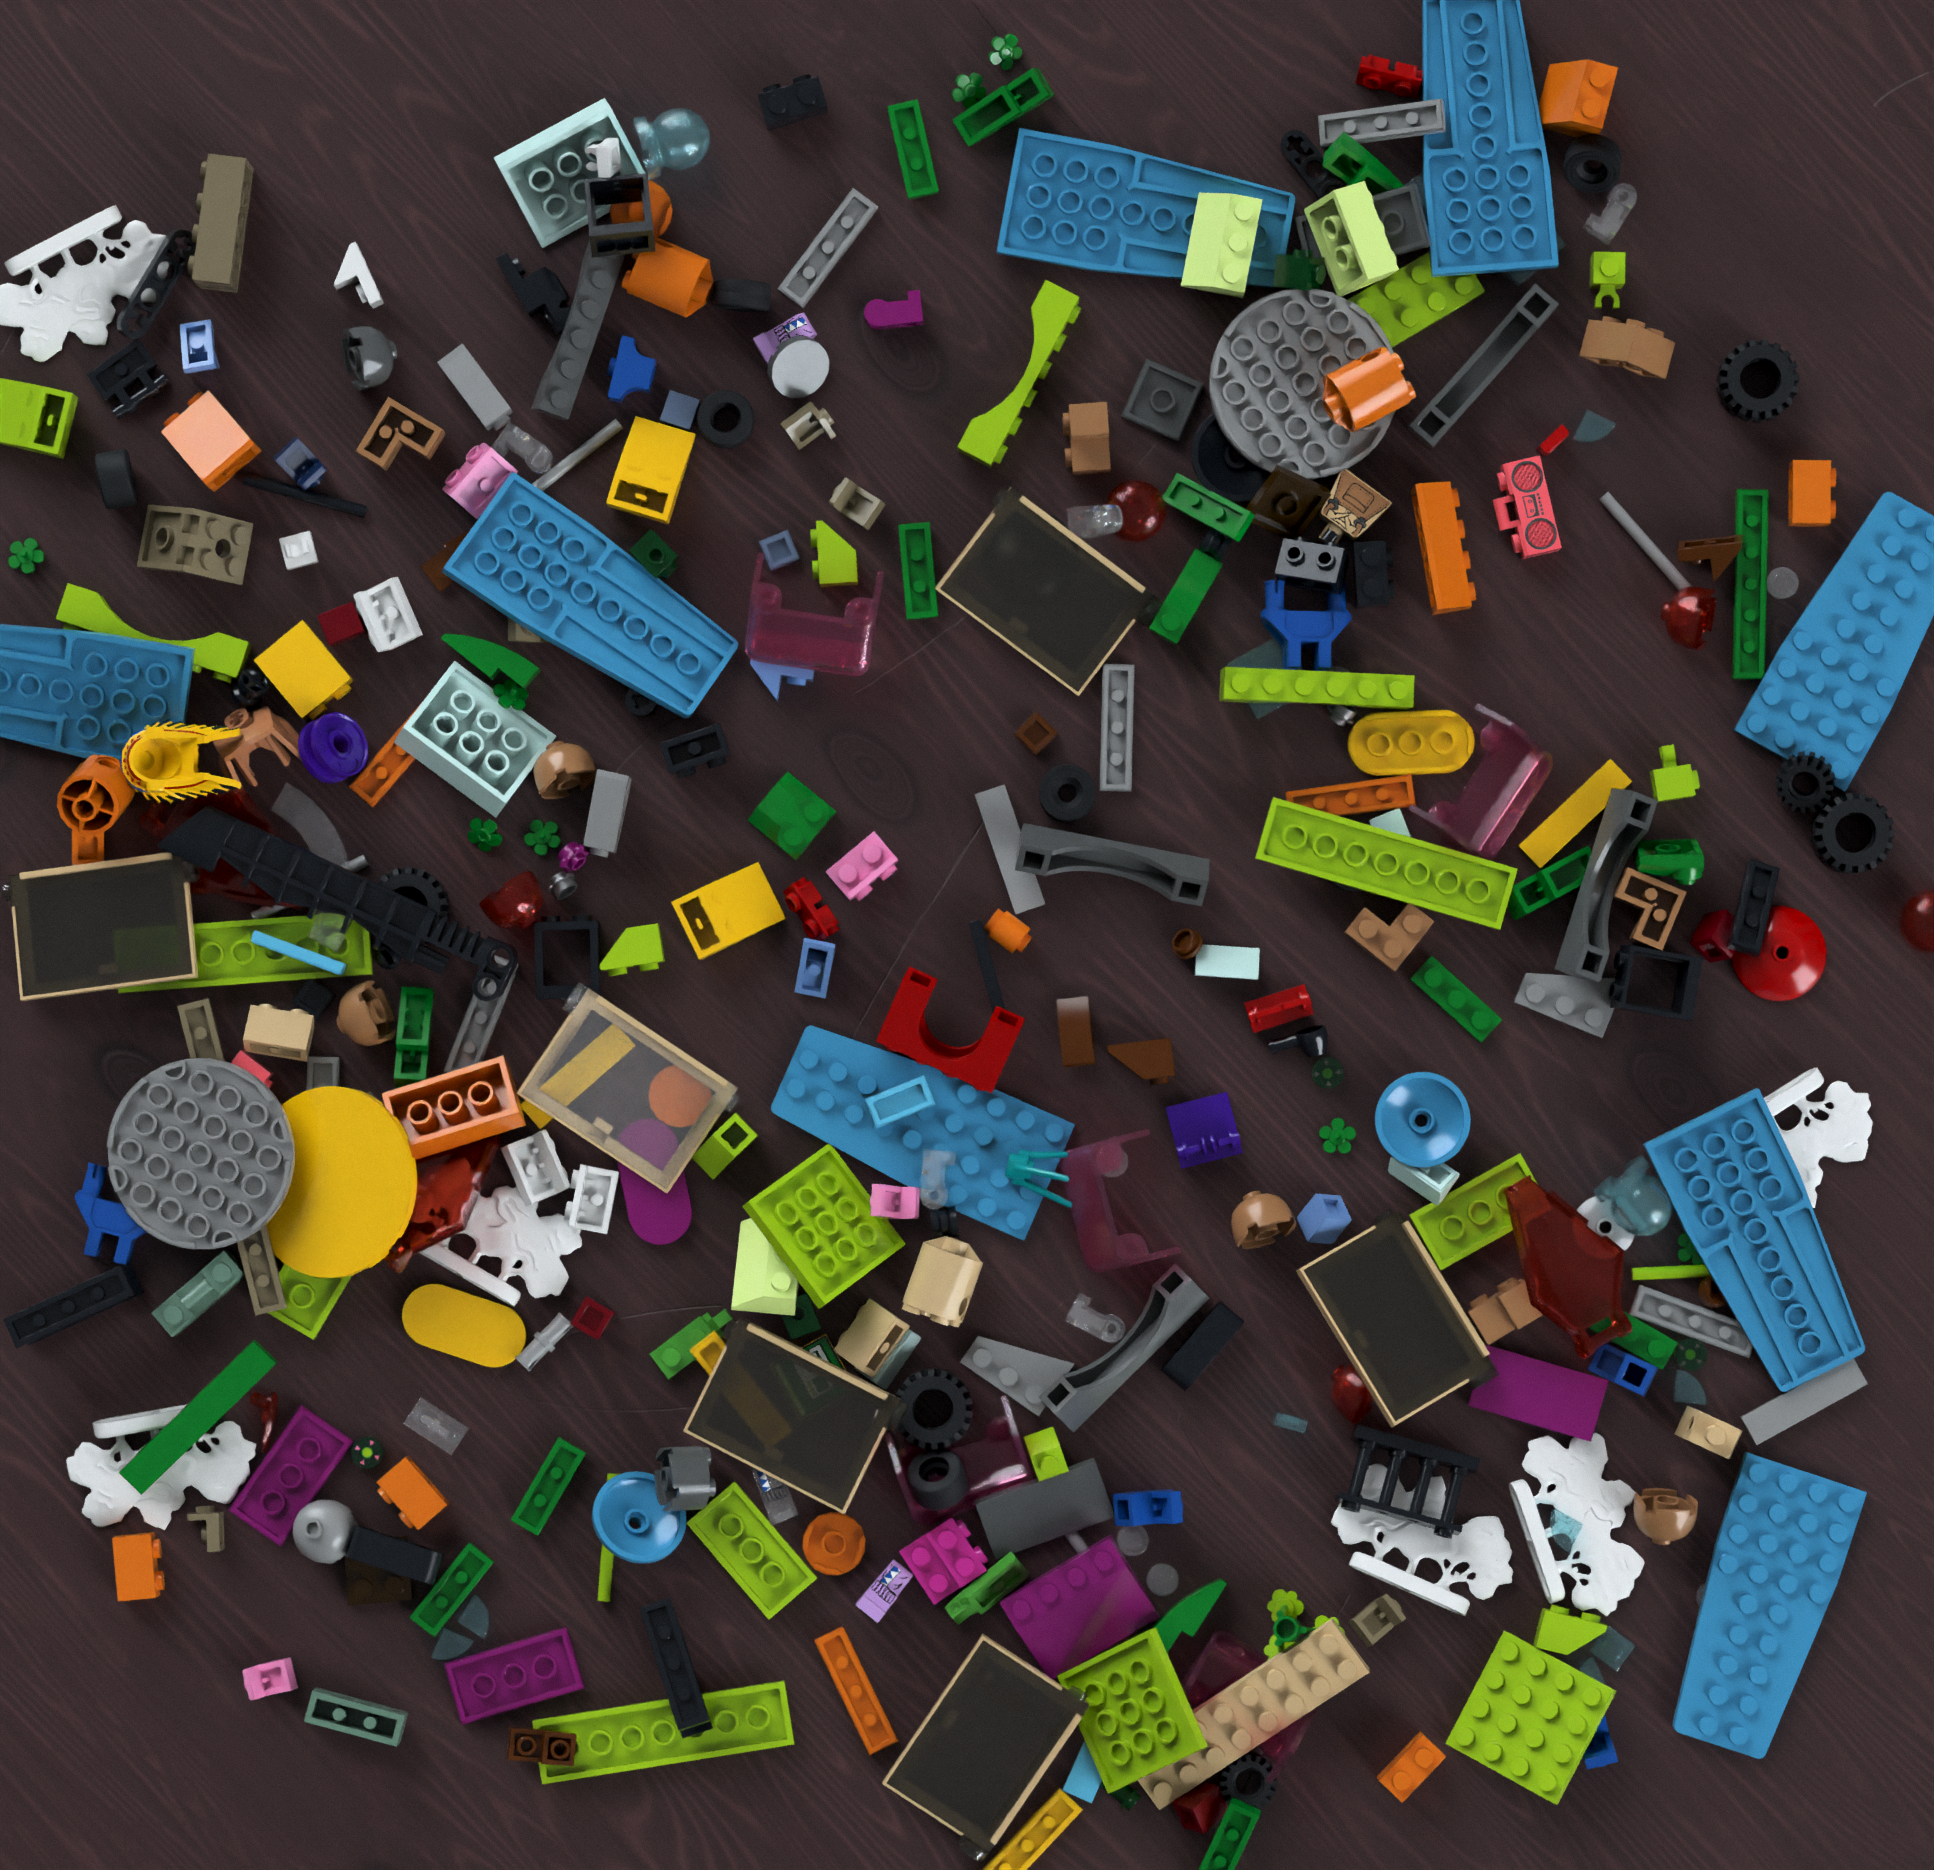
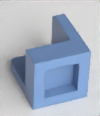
[1297,1193,1352,1244]

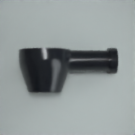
[1268,1025,1328,1057]

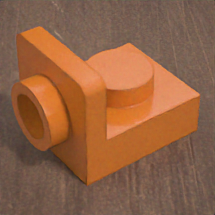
[72,829,104,865]

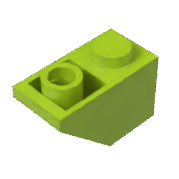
[810,520,858,587]
[600,923,665,976]
[692,1113,759,1180]
[1533,1604,1607,1655]

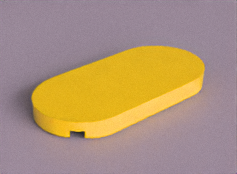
[1347,710,1475,776]
[402,1284,527,1367]

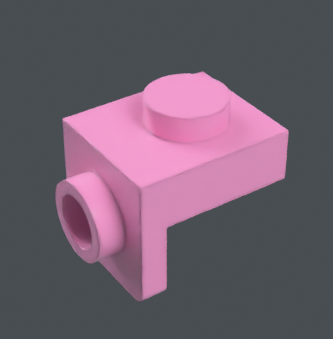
[870,1184,920,1219]
[243,1657,298,1701]

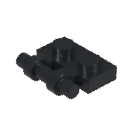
[87,339,170,419]

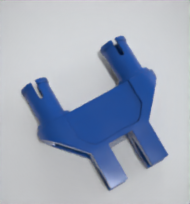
[1260,580,1352,671]
[75,1162,147,1265]

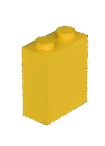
[254,620,354,721]

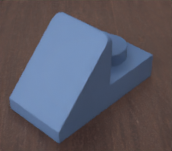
[180,319,220,374]
[750,658,815,702]
[794,938,836,998]

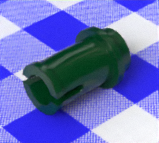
[1100,1783,1141,1811]

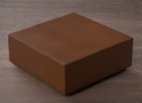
[1014,711,1058,756]

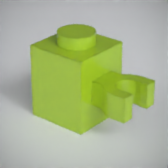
[1589,252,1626,309]
[1649,744,1700,803]
[1024,1427,1069,1482]

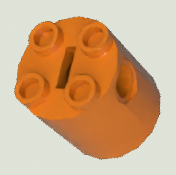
[621,236,714,318]
[1322,347,1416,432]
[57,754,135,835]

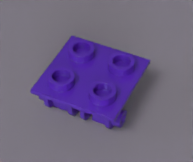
[1165,1092,1243,1169]

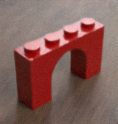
[876,966,1025,1094]

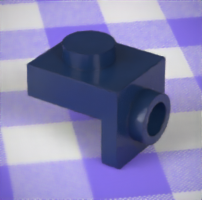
[273,436,327,490]

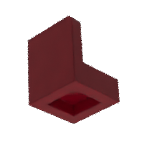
[318,601,367,647]
[1690,909,1735,963]
[570,1296,616,1340]
[1172,1781,1228,1834]

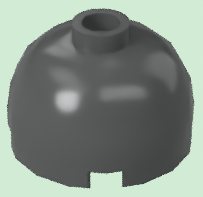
[341,326,397,391]

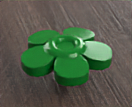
[988,33,1022,70]
[951,72,986,108]
[8,538,44,574]
[493,680,529,711]
[467,818,502,852]
[524,820,561,856]
[1319,1118,1356,1154]
[1677,1233,1703,1265]

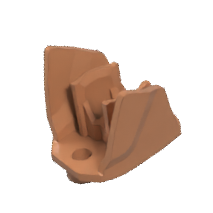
[213,706,302,806]

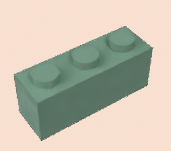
[304,1687,408,1747]

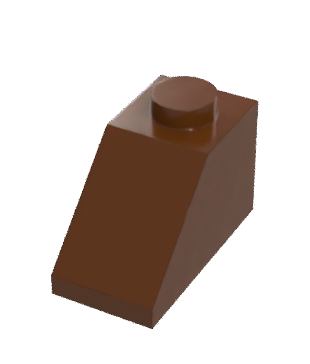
[1107,1038,1175,1085]

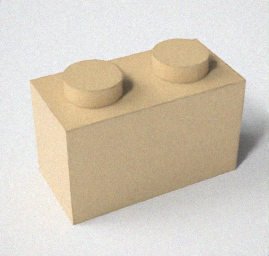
[243,1004,315,1062]
[833,1298,910,1378]

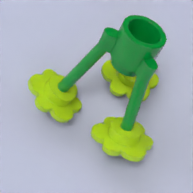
[1264,1589,1345,1660]

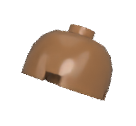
[533,741,597,799]
[336,980,396,1046]
[1231,1191,1297,1249]
[1633,1488,1698,1545]

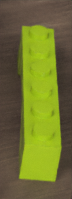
[957,280,1082,468]
[56,583,252,683]
[1219,667,1415,710]

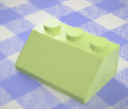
[1304,181,1399,297]
[1181,192,1263,298]
[731,1218,798,1316]

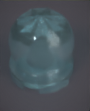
[633,108,711,180]
[1593,1155,1673,1237]

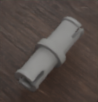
[515,1312,574,1372]

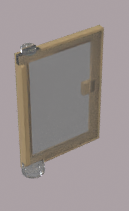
[516,982,740,1194]

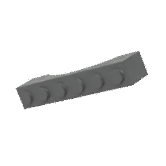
[531,240,625,420]
[1407,283,1559,451]
[1554,788,1658,982]
[1015,823,1210,906]
[1039,1263,1210,1433]

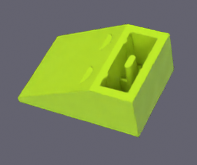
[0,378,79,459]

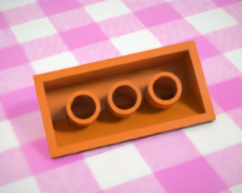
[1410,481,1476,615]

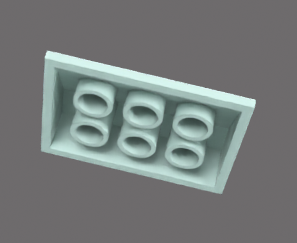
[494,98,649,248]
[394,661,556,818]

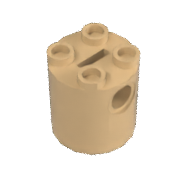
[902,1236,984,1328]

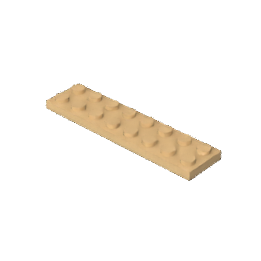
[1138,1618,1369,1810]

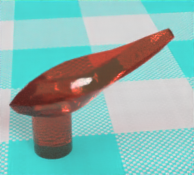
[250,1391,278,1452]

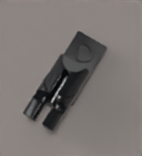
[496,252,571,336]

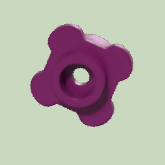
[557,842,589,873]

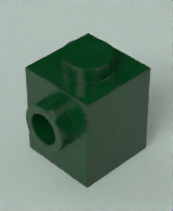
[1273,249,1326,291]
[629,529,680,580]
[781,1289,822,1340]

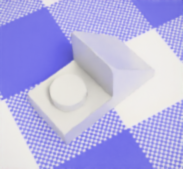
[334,242,384,309]

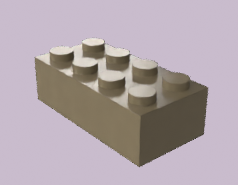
[188,153,254,293]

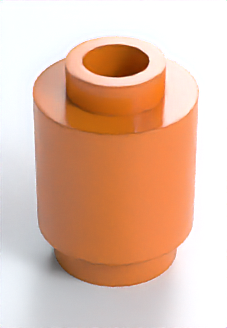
[984,908,1032,954]

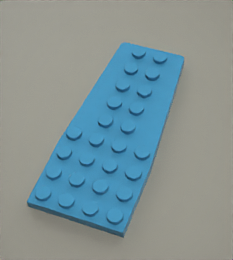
[1422,0,1559,277]
[996,128,1295,289]
[442,471,738,718]
[1733,492,1934,793]
[0,624,195,760]
[771,1025,1075,1241]
[1643,1088,1865,1392]
[1672,1452,1867,1759]

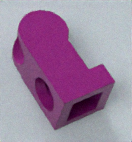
[864,290,924,330]

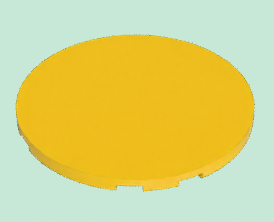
[267,1086,417,1278]

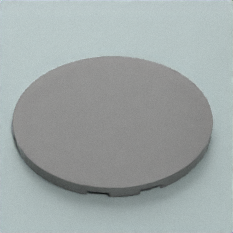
[1209,289,1396,479]
[107,1058,295,1250]

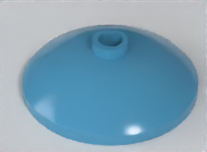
[1375,1072,1471,1168]
[592,1471,686,1564]

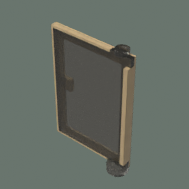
[935,487,1162,696]
[2,852,200,1001]
[1296,1209,1499,1428]
[683,1317,909,1514]
[882,1634,1089,1861]

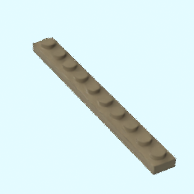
[177,998,287,1316]

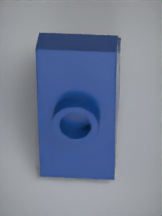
[607,335,657,403]

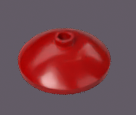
[1731,906,1827,1001]

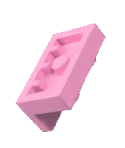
[442,442,518,519]
[826,831,899,901]

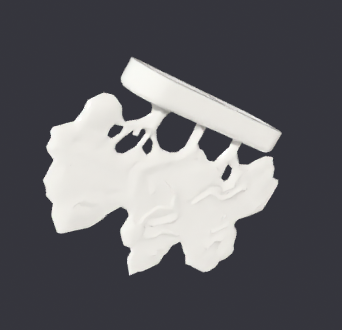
[0,205,169,362]
[1764,1068,1873,1208]
[405,1158,582,1307]
[66,1404,256,1530]
[1509,1433,1645,1616]
[1331,1464,1513,1616]

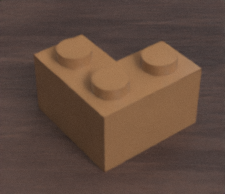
[1579,316,1675,379]
[356,397,446,472]
[1062,402,1111,475]
[1613,867,1687,951]
[1343,903,1435,973]
[1466,1277,1546,1345]

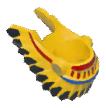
[120,719,241,806]

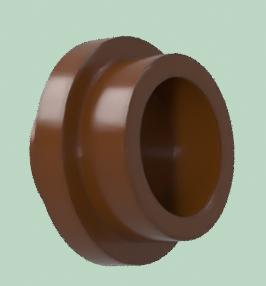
[1172,928,1203,959]

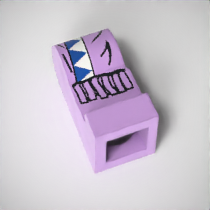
[753,312,817,365]
[855,1559,913,1623]

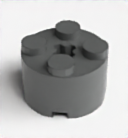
[654,1445,716,1512]

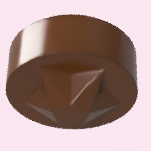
[1698,1276,1727,1308]

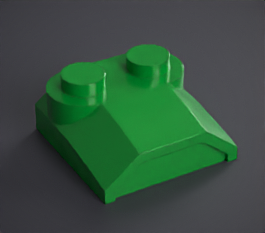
[747,772,836,860]
[1633,838,1704,885]

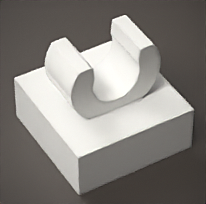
[585,138,622,178]
[279,531,319,570]

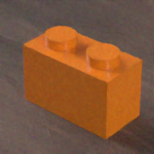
[1788,460,1836,527]
[376,1455,450,1530]
[112,1532,165,1602]
[1377,1731,1446,1803]

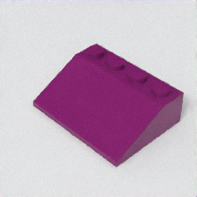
[1000,1534,1160,1680]

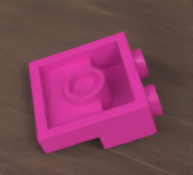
[899,1516,989,1605]

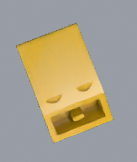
[606,416,696,525]
[671,862,786,960]

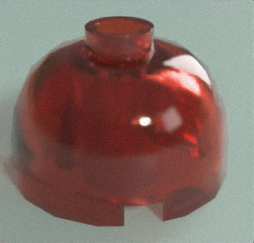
[1104,479,1167,543]
[1661,586,1717,651]
[479,871,544,930]
[1899,890,1934,954]
[1331,1361,1391,1424]

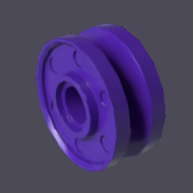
[298,712,368,784]

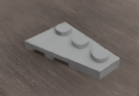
[1513,973,1615,1038]
[960,1336,1074,1416]

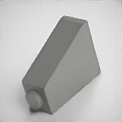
[437,343,513,431]
[583,769,632,858]

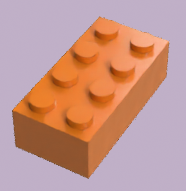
[382,1055,526,1160]

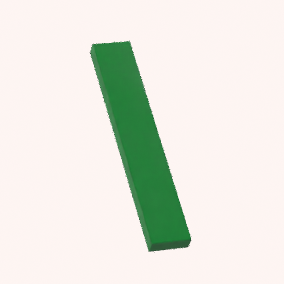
[1731,489,1769,680]
[119,1339,277,1495]

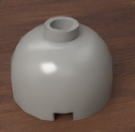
[292,1499,358,1564]

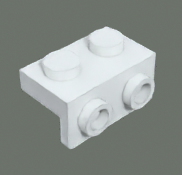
[353,577,423,652]
[501,1129,570,1207]
[564,1164,619,1234]

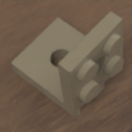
[137,505,254,585]

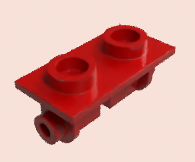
[1355,54,1422,98]
[783,877,840,941]
[1244,984,1314,1033]

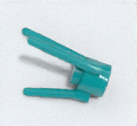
[1005,1149,1073,1208]

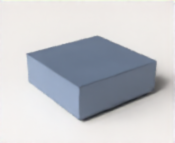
[660,390,700,431]
[759,529,800,571]

